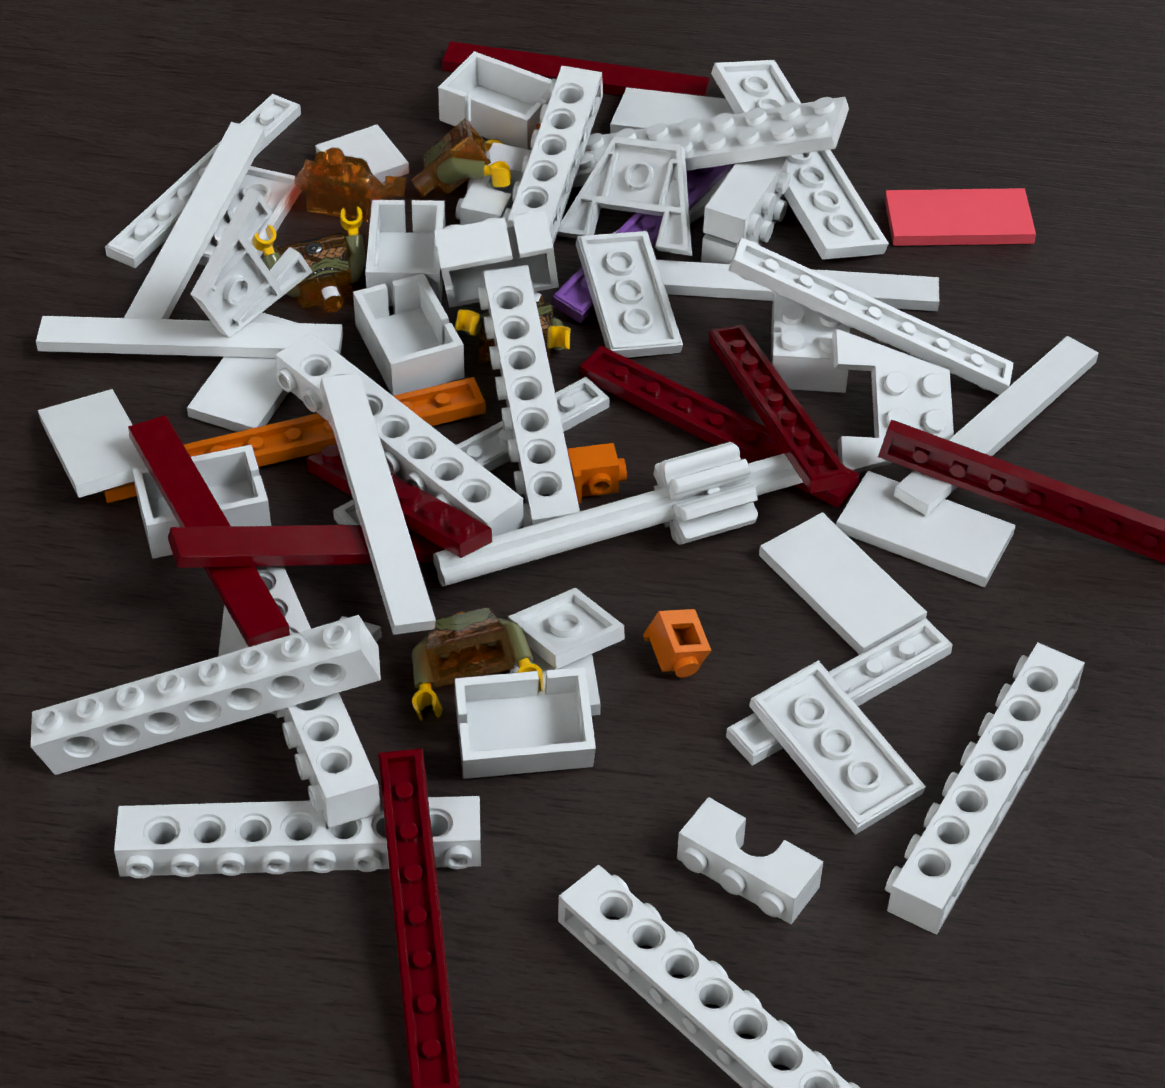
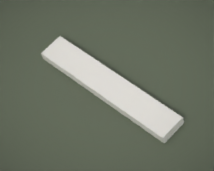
[726,618,953,766]

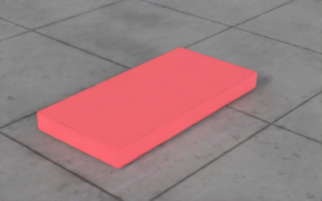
[884,188,1036,246]

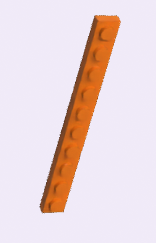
[103,377,486,503]

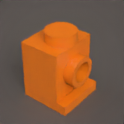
[567,443,627,503]
[643,609,711,678]

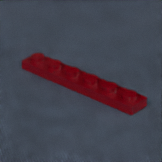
[306,444,492,558]

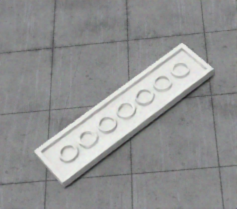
[711,60,889,260]
[572,97,849,188]

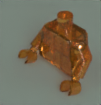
[294,147,406,223]

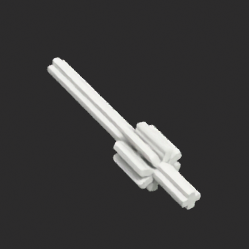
[433,442,803,587]

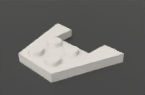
[557,136,692,256]
[191,187,312,338]
[832,328,954,473]

